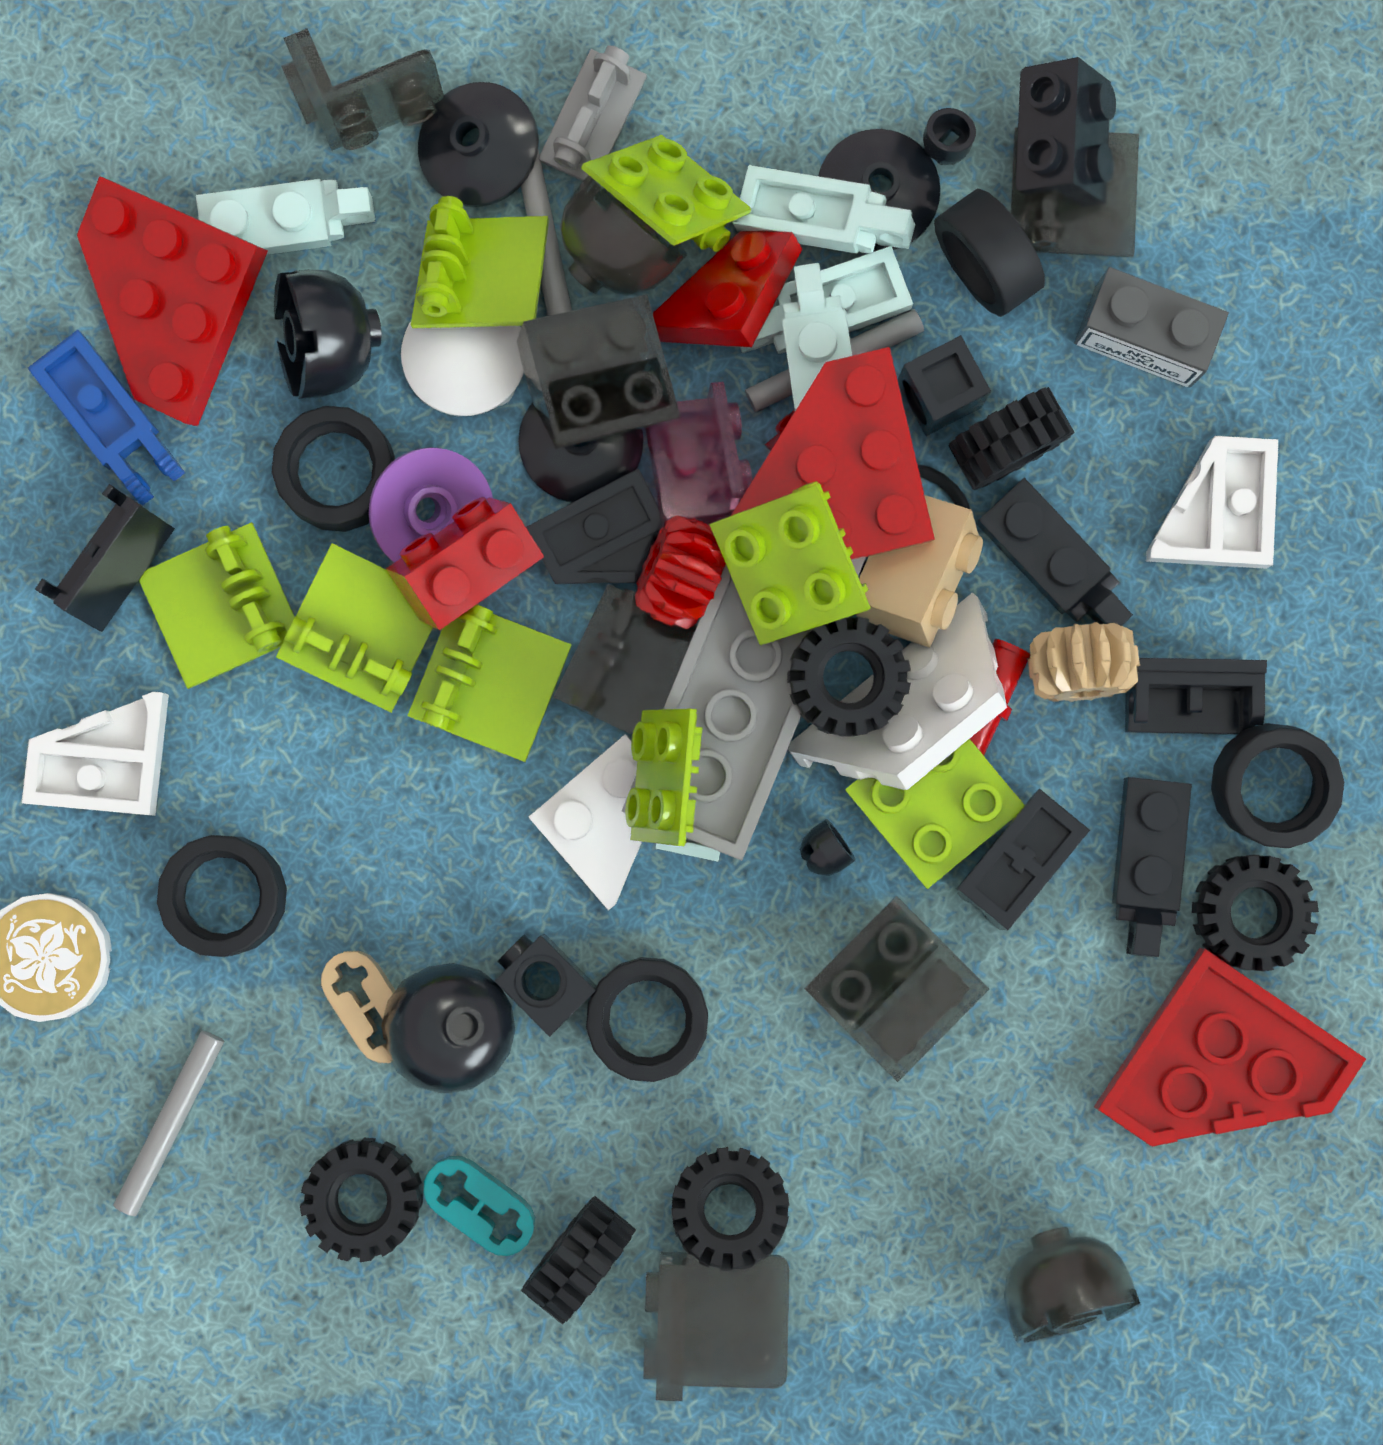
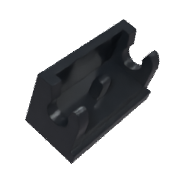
[35,484,175,632]
[1125,658,1267,735]
[956,789,1090,931]

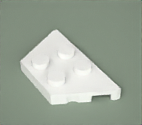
[788,593,1007,790]

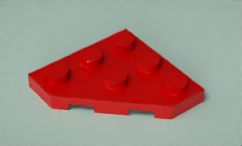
[77,176,268,426]
[731,347,935,560]
[1094,948,1366,1147]

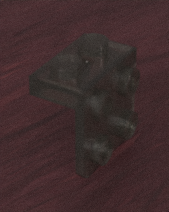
[281,28,444,151]
[643,1252,790,1401]

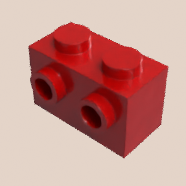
[386,497,544,630]

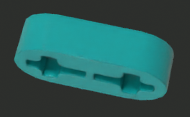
[423,1156,535,1256]

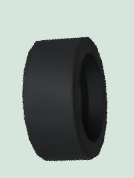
[934,188,1045,317]
[272,406,395,532]
[1211,723,1345,848]
[157,835,287,957]
[586,957,708,1082]

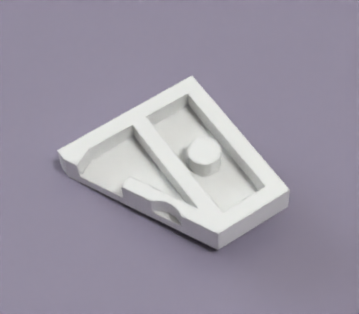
[22,692,169,816]

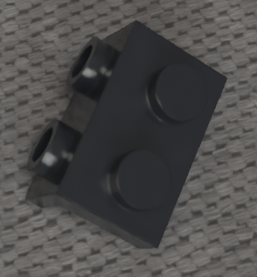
[1016,57,1116,208]

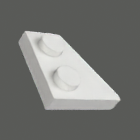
[1146,436,1278,569]
[529,734,642,910]

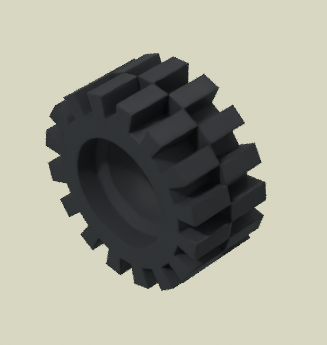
[949,387,1075,490]
[787,617,911,737]
[1191,855,1319,972]
[300,1138,423,1262]
[671,1147,790,1272]
[521,1196,636,1324]

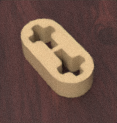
[321,951,395,1063]

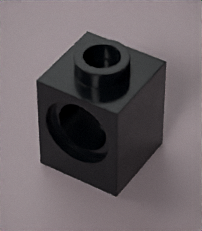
[898,335,991,436]
[495,934,597,1037]

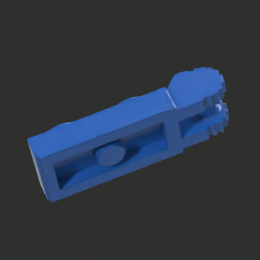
[28,330,185,505]

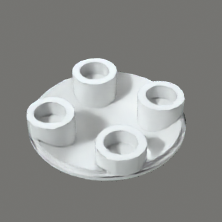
[401,322,527,416]

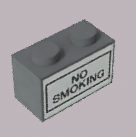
[1074,267,1229,388]

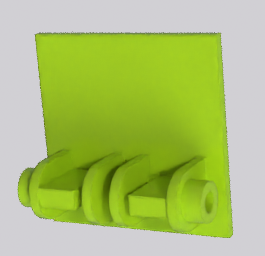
[581,135,752,252]
[411,196,549,328]
[709,481,871,645]
[139,522,295,689]
[276,543,433,713]
[407,604,572,763]
[625,709,703,847]
[845,739,1024,889]

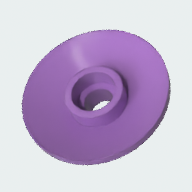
[369,447,493,562]

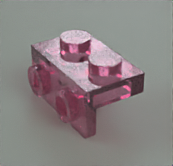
[643,381,752,528]

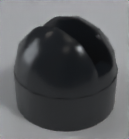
[923,108,976,165]
[800,819,856,876]

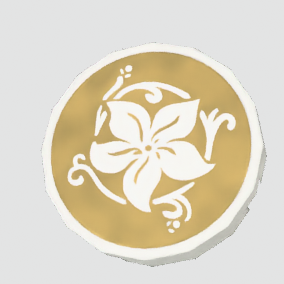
[0,893,112,1022]

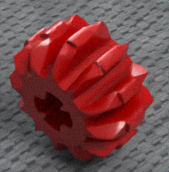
[635,515,726,629]

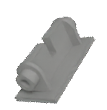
[539,45,647,187]

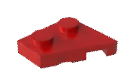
[643,231,802,348]

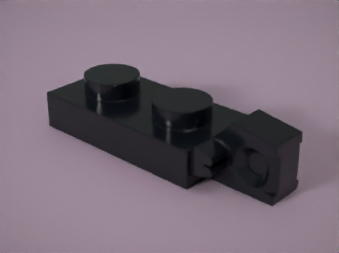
[976,477,1133,626]
[1112,777,1192,957]

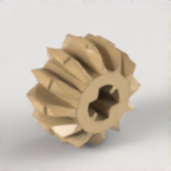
[1028,622,1140,702]

